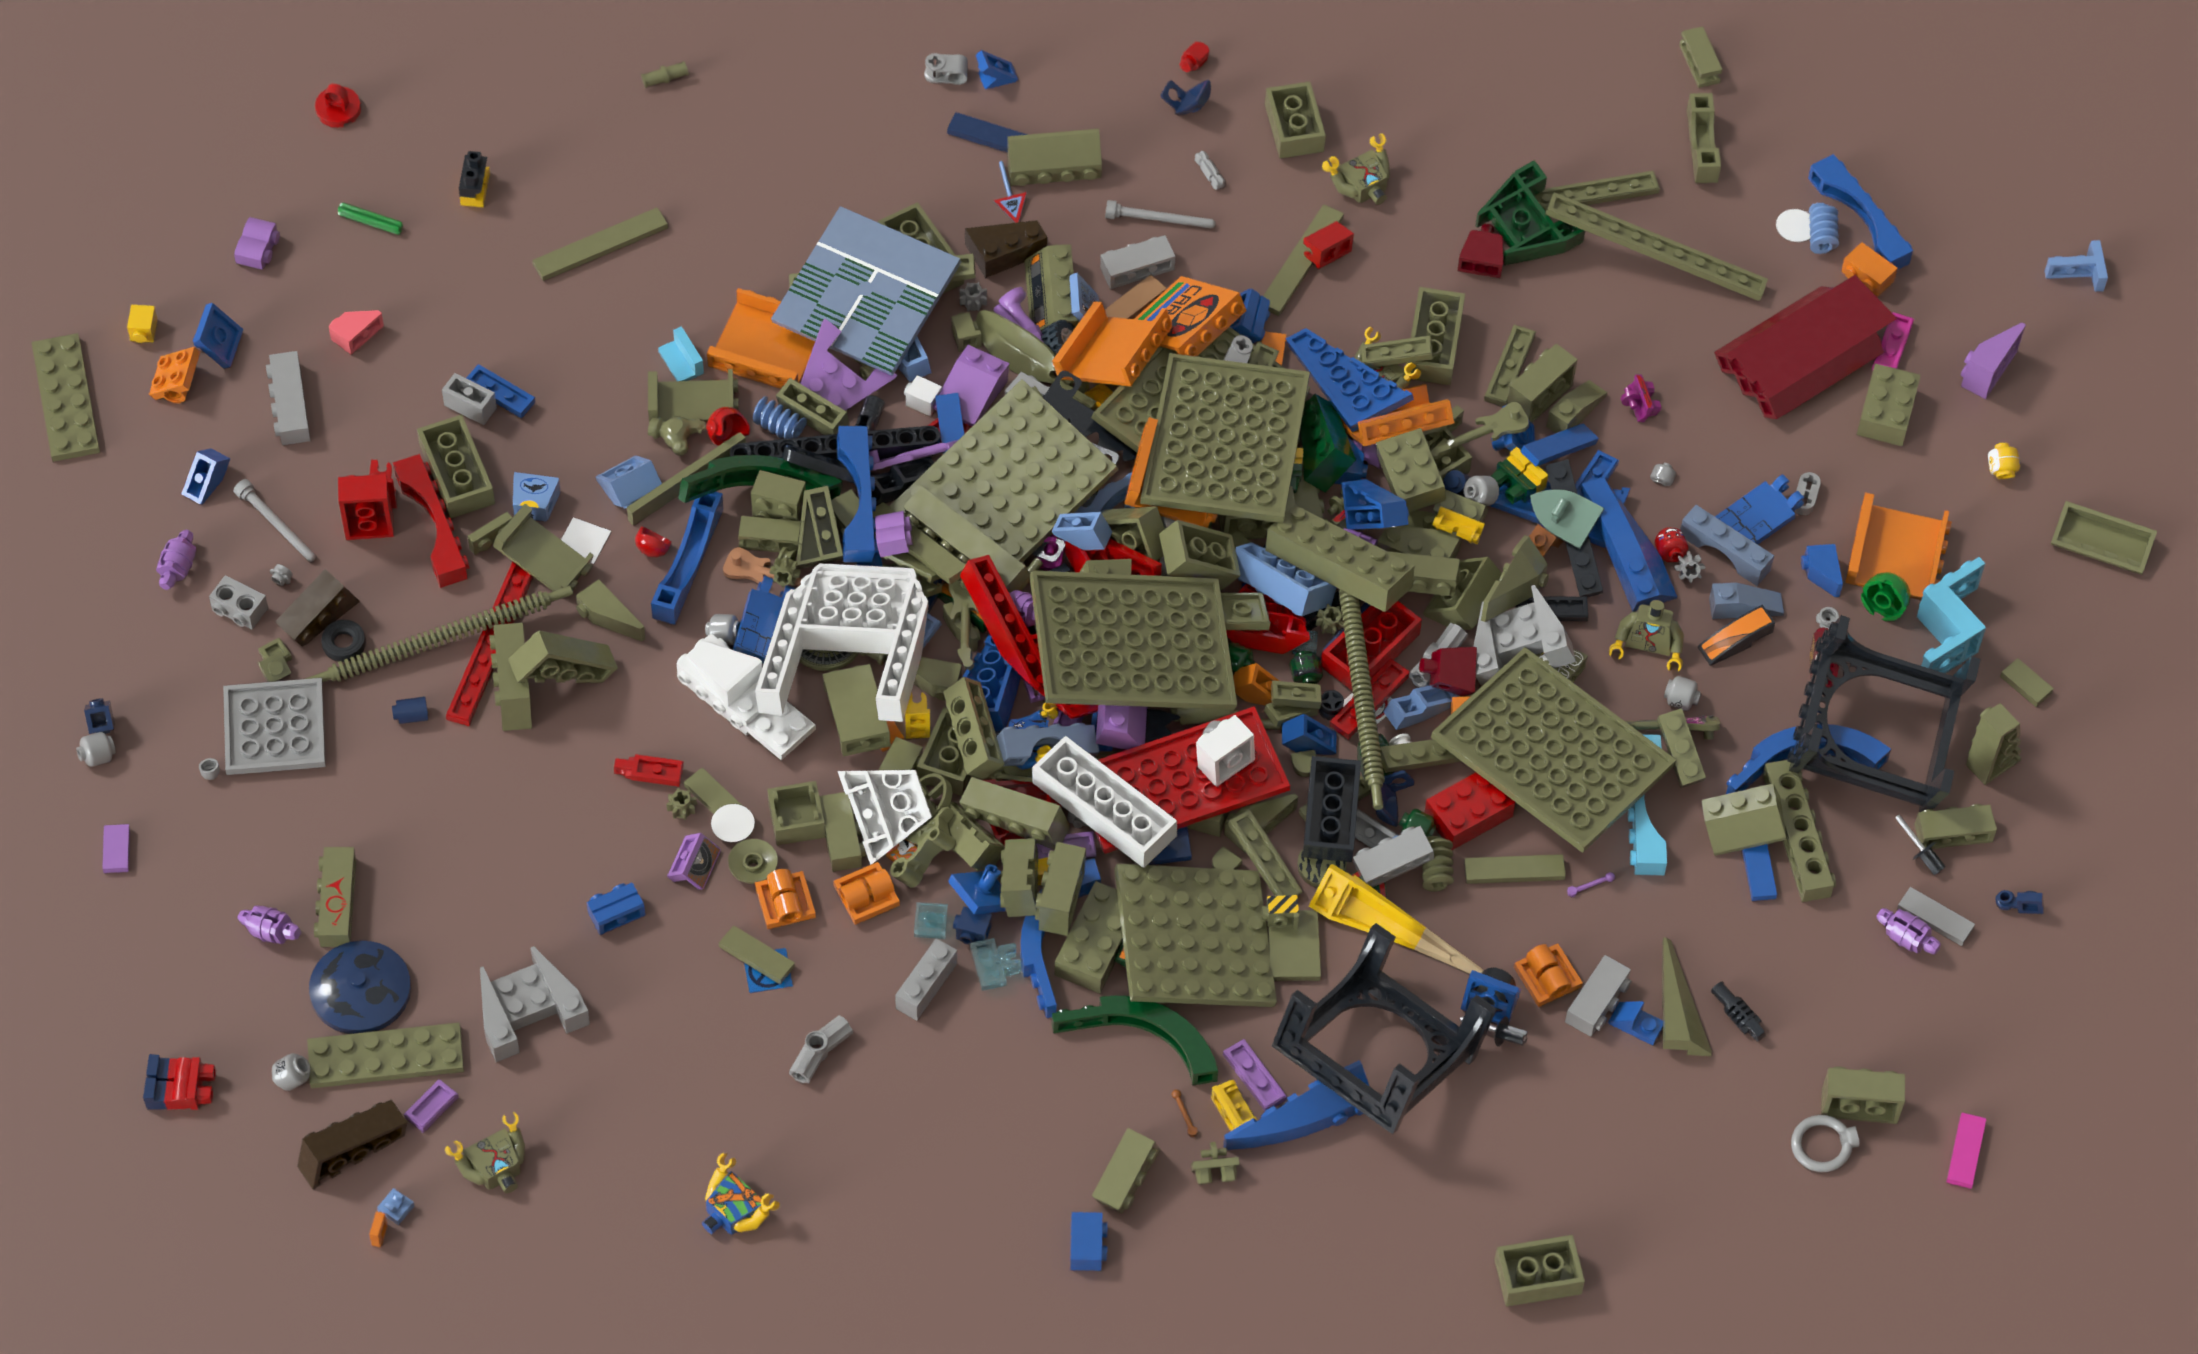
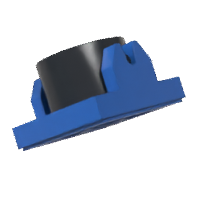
[1461,967,1521,1024]

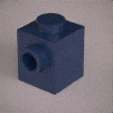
[84,698,115,734]
[953,906,992,947]

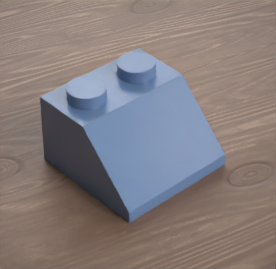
[595,455,662,508]

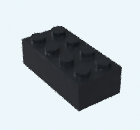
[1302,756,1361,862]

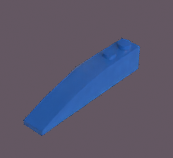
[1581,477,1677,612]
[963,627,1030,731]
[1223,1060,1369,1150]

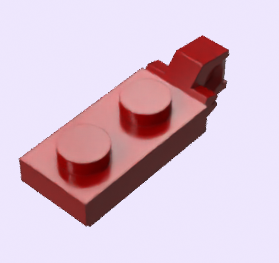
[614,754,684,787]

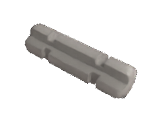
[1195,151,1225,190]

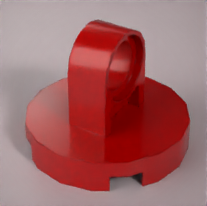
[315,83,361,128]

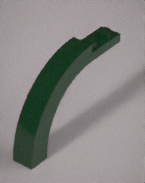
[678,455,843,503]
[1051,996,1218,1086]

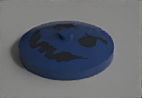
[309,941,411,1034]

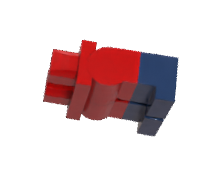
[143,1054,216,1110]

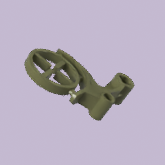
[890,773,955,888]

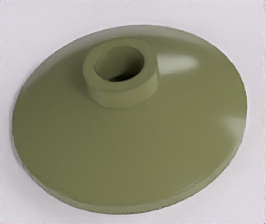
[728,839,778,884]

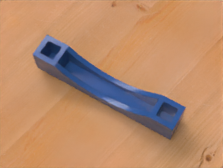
[1808,154,1913,270]
[837,426,878,562]
[651,492,724,625]

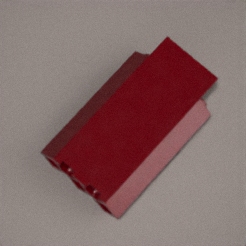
[1714,275,1897,419]

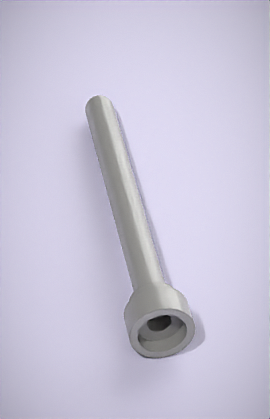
[1105,200,1216,228]
[233,479,316,562]

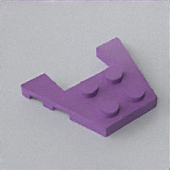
[800,319,897,411]

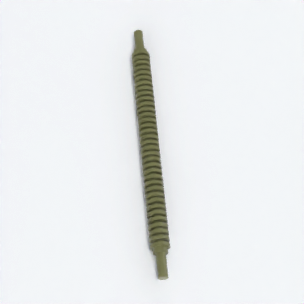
[305,586,573,683]
[1339,589,1385,810]

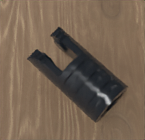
[855,395,885,431]

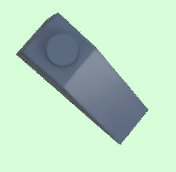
[1709,583,1784,619]

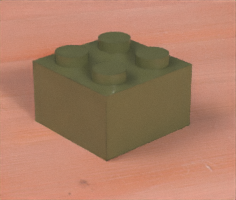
[751,470,806,521]

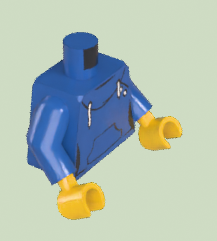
[995,702,1059,770]

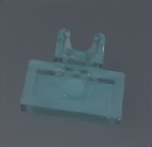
[970,938,1022,991]

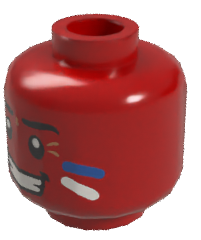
[1654,527,1689,563]

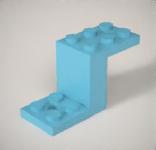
[1917,557,1986,673]

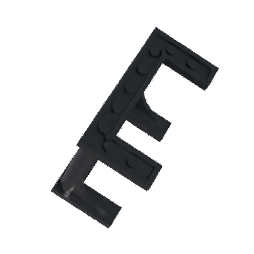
[1787,615,1981,812]
[1271,923,1497,1134]

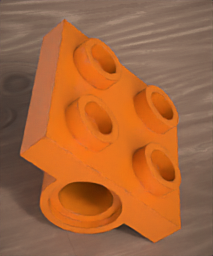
[149,347,201,403]
[833,862,900,925]
[755,869,816,930]
[1514,943,1583,1007]

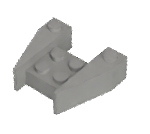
[1473,585,1576,686]
[480,946,590,1062]

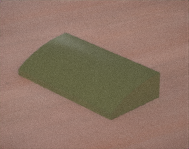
[2051,501,2157,575]

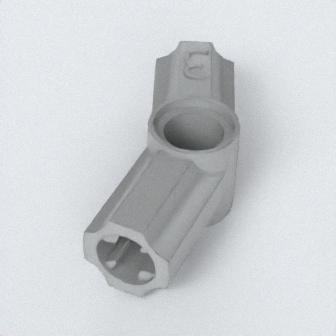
[1409,623,1468,688]
[789,1015,853,1083]

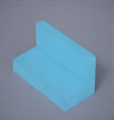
[658,326,704,381]

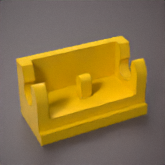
[905,692,930,739]
[1211,1080,1258,1132]

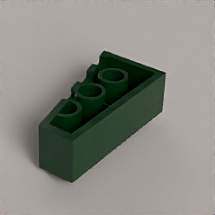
[1301,393,1356,493]

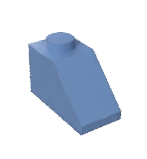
[1052,512,1112,550]

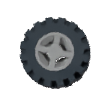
[1041,319,1075,356]

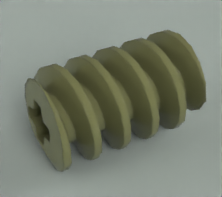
[1422,836,1454,892]

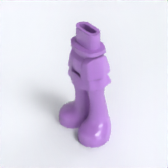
[993,287,1044,342]

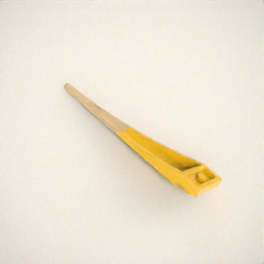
[1309,864,1483,974]

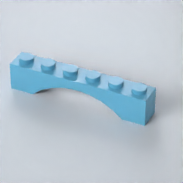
[1628,735,1667,875]

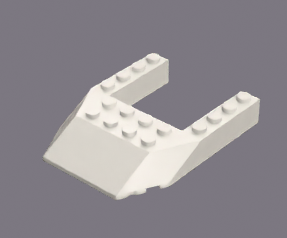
[755,563,928,722]

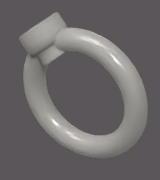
[1791,1115,1859,1172]

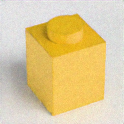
[127,305,158,343]

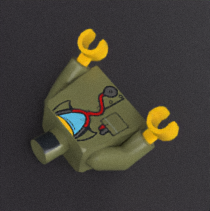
[1322,133,1390,205]
[1354,327,1421,390]
[1609,600,1684,672]
[445,1112,525,1194]

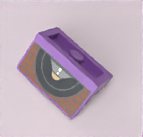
[667,833,721,890]

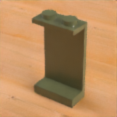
[648,369,739,423]
[493,504,594,591]
[822,664,891,757]

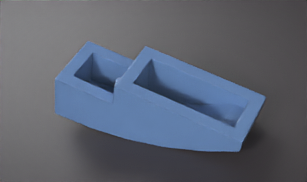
[1383,685,1460,730]

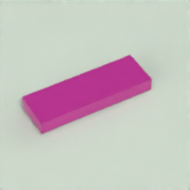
[1872,312,1914,370]
[1946,1112,1986,1189]

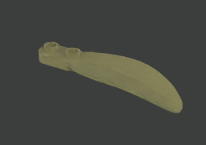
[976,310,1089,394]

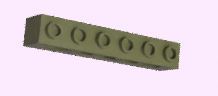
[1762,760,1836,902]

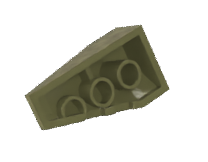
[1481,535,1549,622]

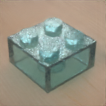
[914,902,948,939]

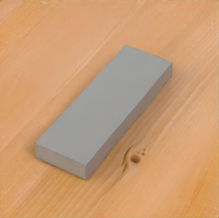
[1897,887,1975,946]

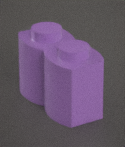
[234,217,280,270]
[875,511,913,557]

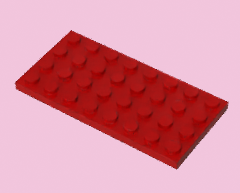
[1094,706,1290,854]

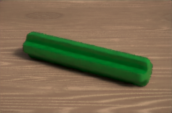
[338,202,403,235]

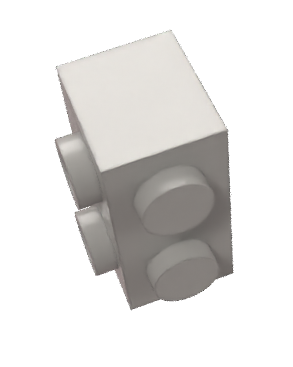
[442,373,497,425]

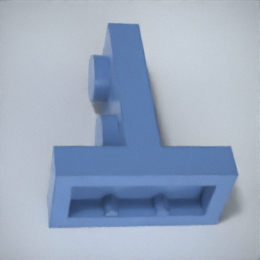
[2045,240,2108,292]

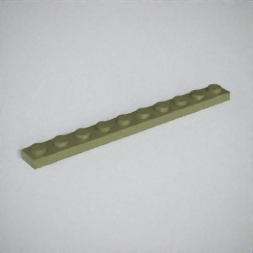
[1545,192,1768,301]

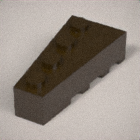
[297,1099,407,1190]

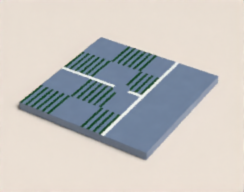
[771,206,961,376]

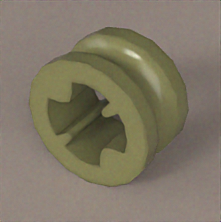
[778,547,797,561]

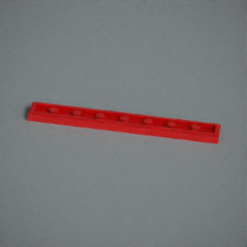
[446,561,533,726]

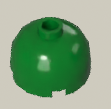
[1861,572,1910,621]

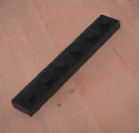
[1545,459,1603,597]

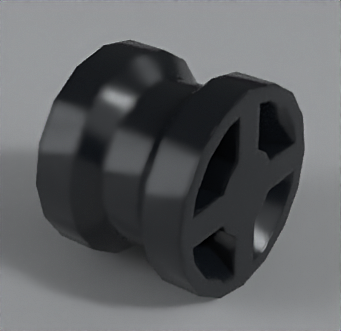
[1319,690,1344,721]

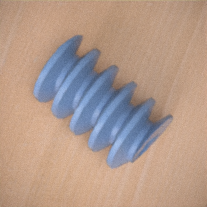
[1809,203,1839,254]
[753,396,807,439]

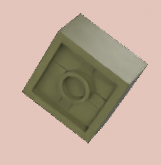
[767,781,825,846]

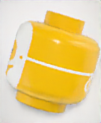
[1988,443,2020,479]

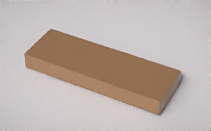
[1105,274,1167,319]

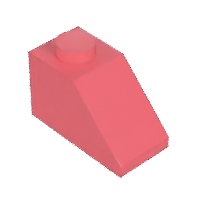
[329,310,384,355]

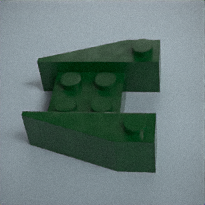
[1475,160,1585,266]

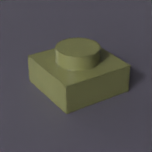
[257,651,291,682]

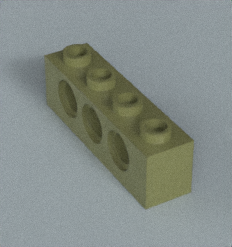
[943,677,1004,780]

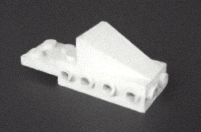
[676,634,816,760]

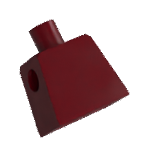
[1457,224,1503,279]
[1419,647,1477,697]

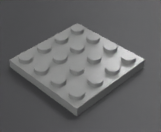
[223,678,326,775]

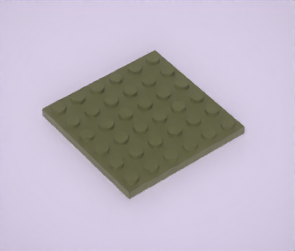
[1114,864,1277,1007]

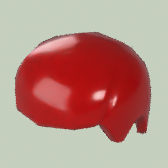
[635,526,672,558]

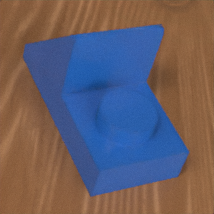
[975,50,1018,89]
[1608,1001,1663,1046]

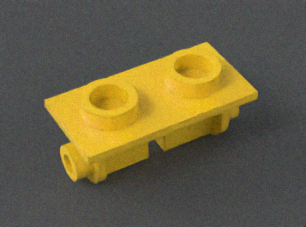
[1432,506,1485,545]

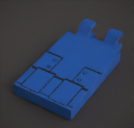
[1715,474,1804,545]
[733,575,795,664]

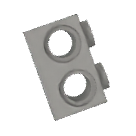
[209,575,268,629]

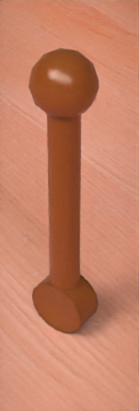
[1171,1089,1198,1137]

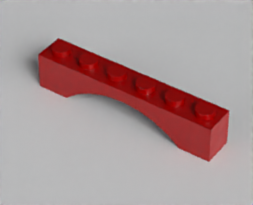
[393,454,470,588]

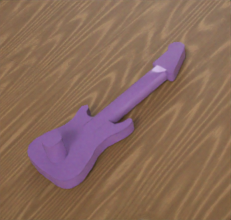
[869,440,958,471]

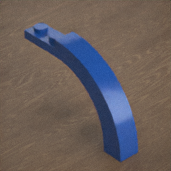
[1726,724,1891,794]
[1020,858,1101,1018]

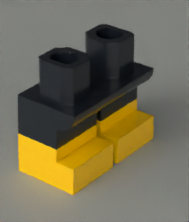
[459,151,490,207]

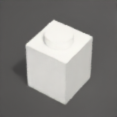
[904,375,942,417]

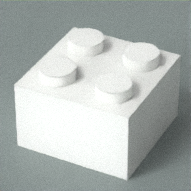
[1196,715,1255,787]

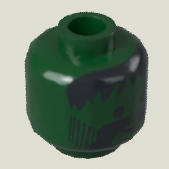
[1289,651,1323,684]

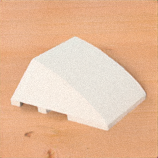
[838,770,932,865]

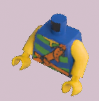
[702,1153,780,1234]

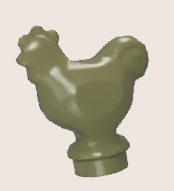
[648,416,706,456]

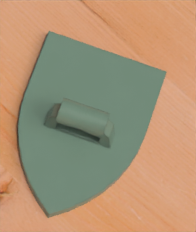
[1530,490,1604,549]

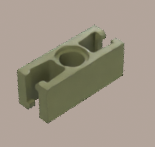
[1679,26,1722,88]
[738,516,801,553]
[882,552,943,597]

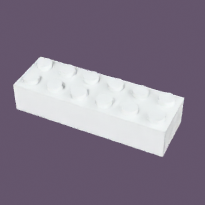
[1032,736,1177,868]

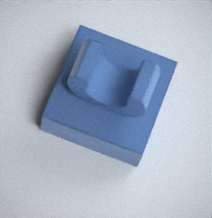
[377,1188,414,1225]

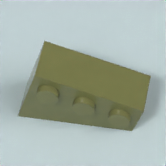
[796,486,843,569]
[1377,525,1462,558]
[948,801,1005,871]
[1000,838,1038,917]

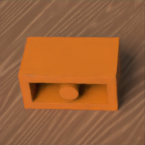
[1841,242,1898,297]

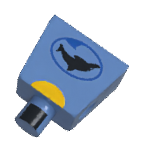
[513,472,561,521]

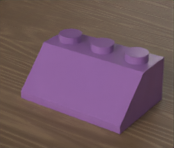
[1096,705,1147,750]

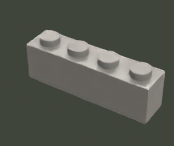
[266,351,310,445]

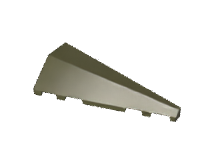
[1662,937,1712,1056]

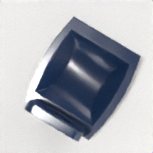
[1161,80,1211,115]
[1372,770,1415,827]

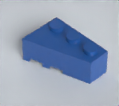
[1342,479,1409,529]

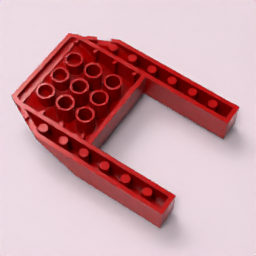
[960,541,1109,719]

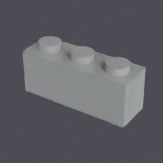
[1100,235,1175,289]
[1353,826,1434,888]
[895,938,957,1021]
[1565,955,1632,1037]

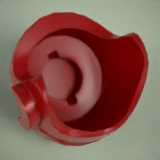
[706,407,750,446]

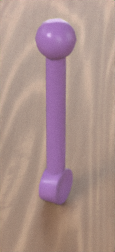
[1567,872,1615,897]

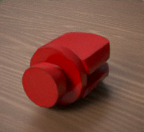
[1179,41,1210,72]

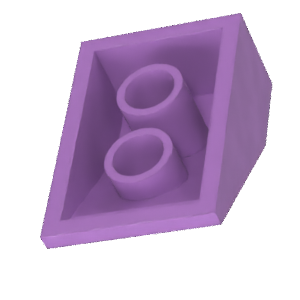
[1961,323,2026,399]
[933,345,1009,426]

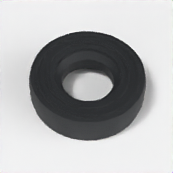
[321,620,366,662]

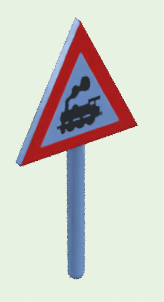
[993,161,1027,223]

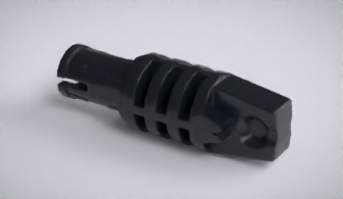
[1711,981,1765,1042]

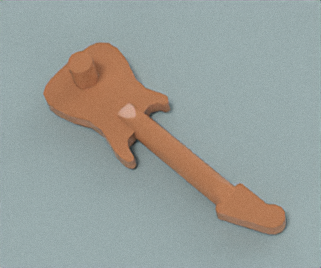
[723,547,803,587]

